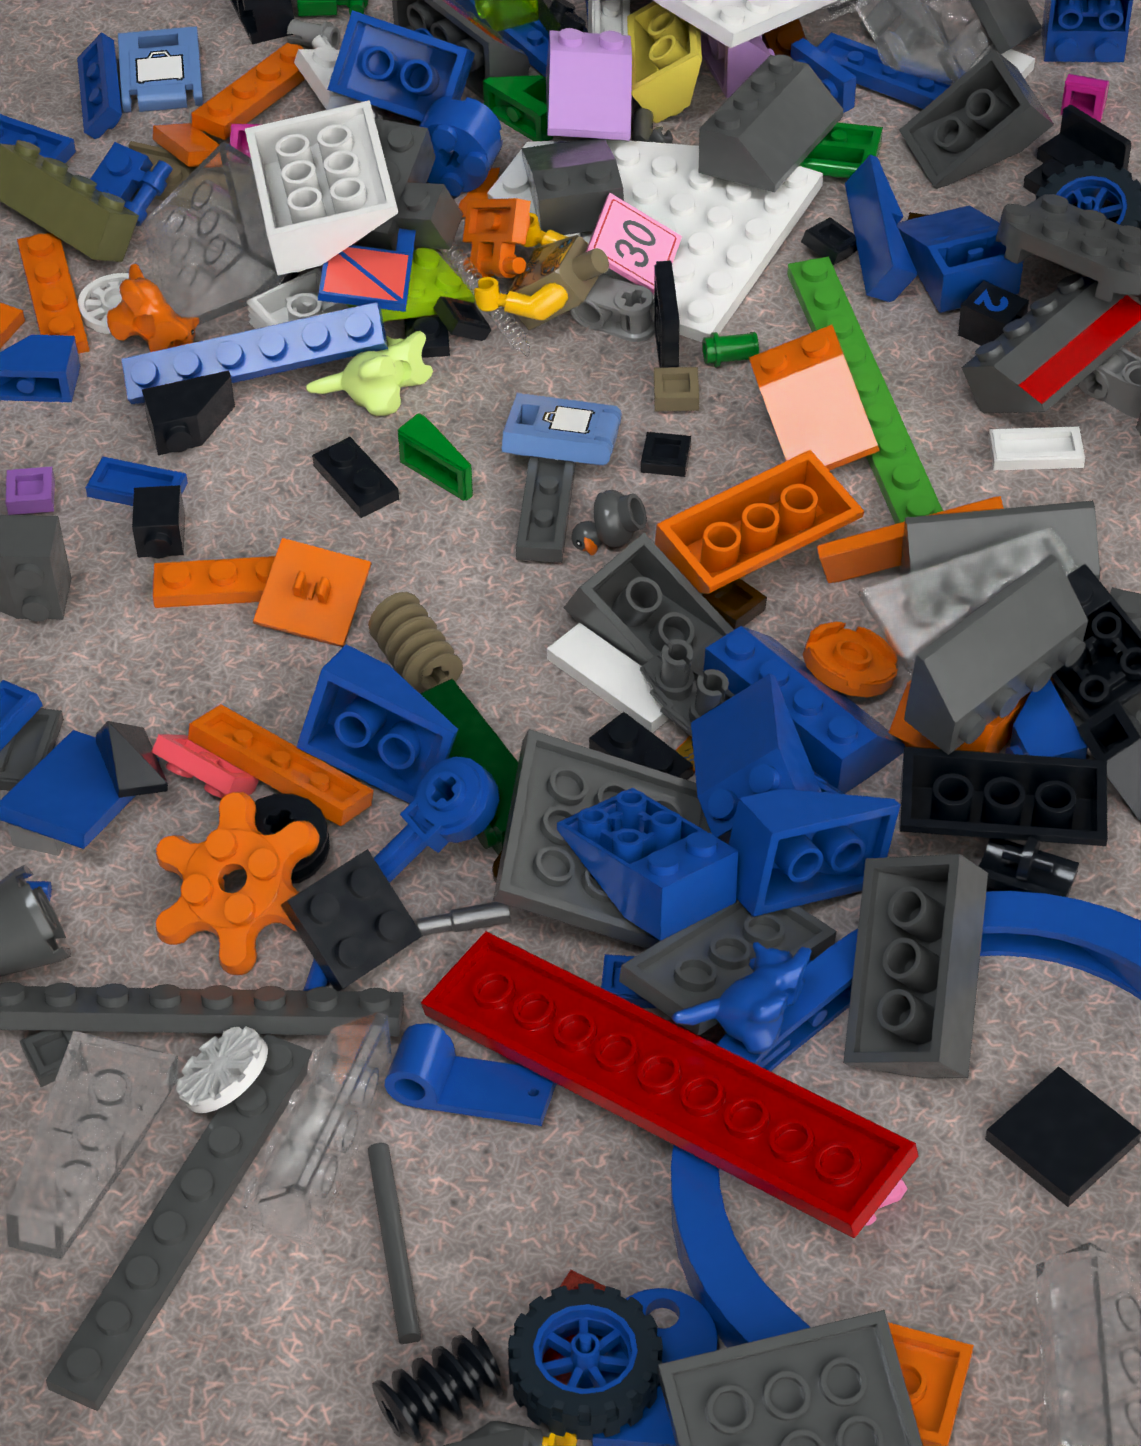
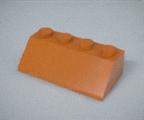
[655,450,864,594]

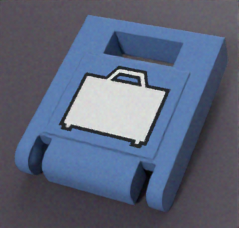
[118,26,204,113]
[502,393,622,465]

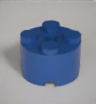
[419,96,503,197]

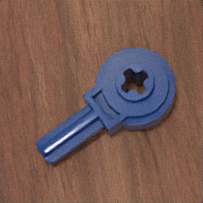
[374,756,499,883]

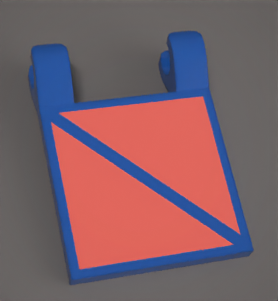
[318,228,416,312]

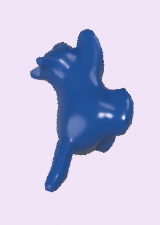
[671,942,812,1054]

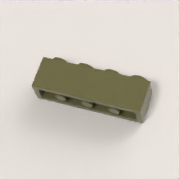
[0,140,139,262]

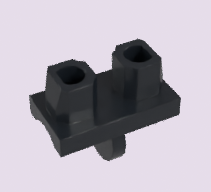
[978,836,1079,897]

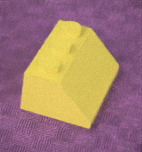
[627,1,702,123]

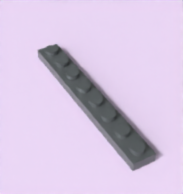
[0,982,404,1036]
[46,1034,315,1411]

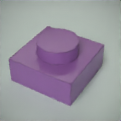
[5,467,55,515]

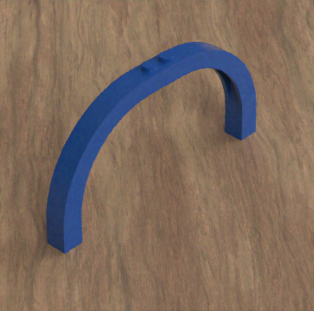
[671,891,1141,1348]

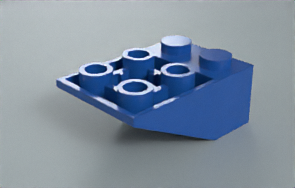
[1041,0,1133,62]
[897,205,1024,313]
[557,788,738,941]

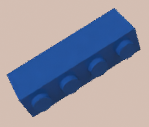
[703,626,906,793]

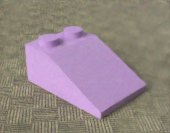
[546,28,632,141]

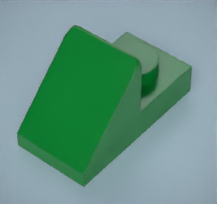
[483,75,553,141]

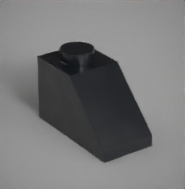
[142,370,235,455]

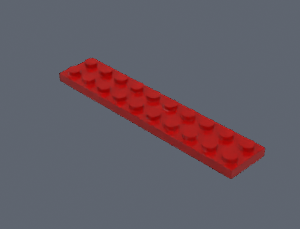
[421,931,919,1239]

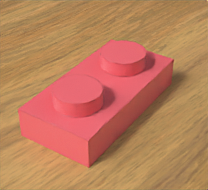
[151,734,259,798]

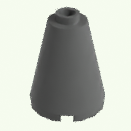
[0,865,71,977]

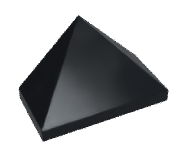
[96,721,168,798]

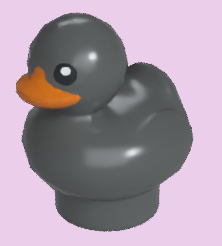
[571,490,647,555]

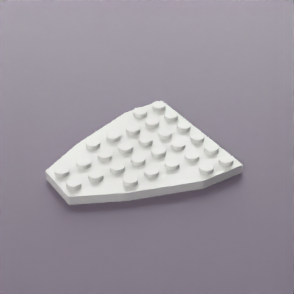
[487,140,823,342]

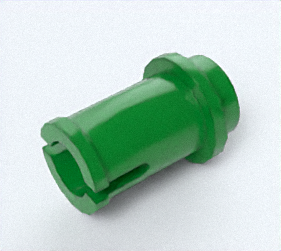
[702,332,759,367]

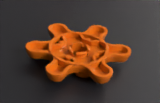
[156,792,320,976]

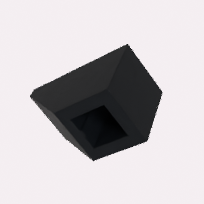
[1077,700,1141,822]

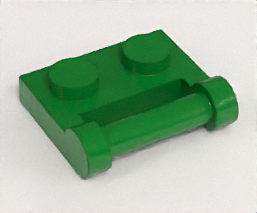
[799,122,883,179]

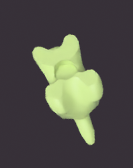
[306,331,433,416]

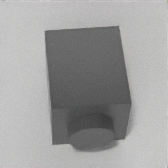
[393,182,463,249]

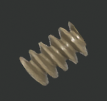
[368,592,463,693]

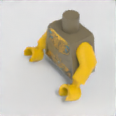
[474,213,609,330]

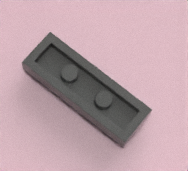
[516,456,576,563]

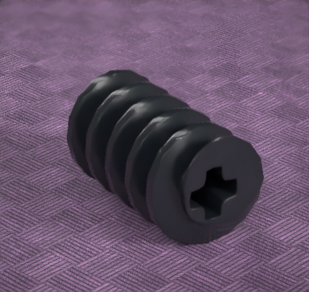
[372,1327,503,1443]

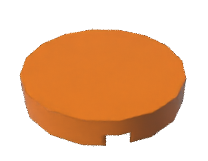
[802,621,898,698]

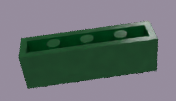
[420,678,518,855]

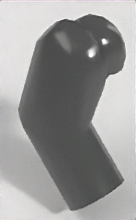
[632,108,673,144]

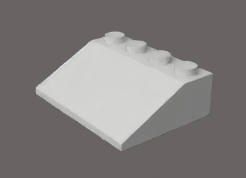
[245,100,398,276]

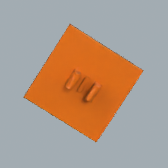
[253,538,372,647]

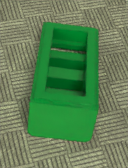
[398,413,473,501]

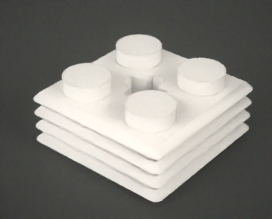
[247,268,349,329]

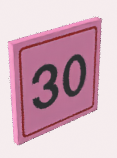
[585,193,682,295]

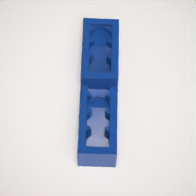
[845,155,918,302]

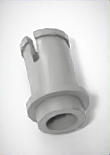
[287,19,340,49]

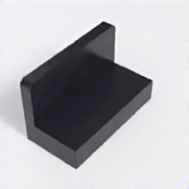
[1036,105,1131,170]

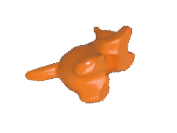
[107,264,200,352]

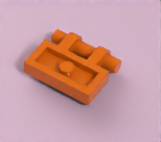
[463,198,531,278]

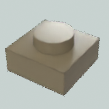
[654,367,699,411]

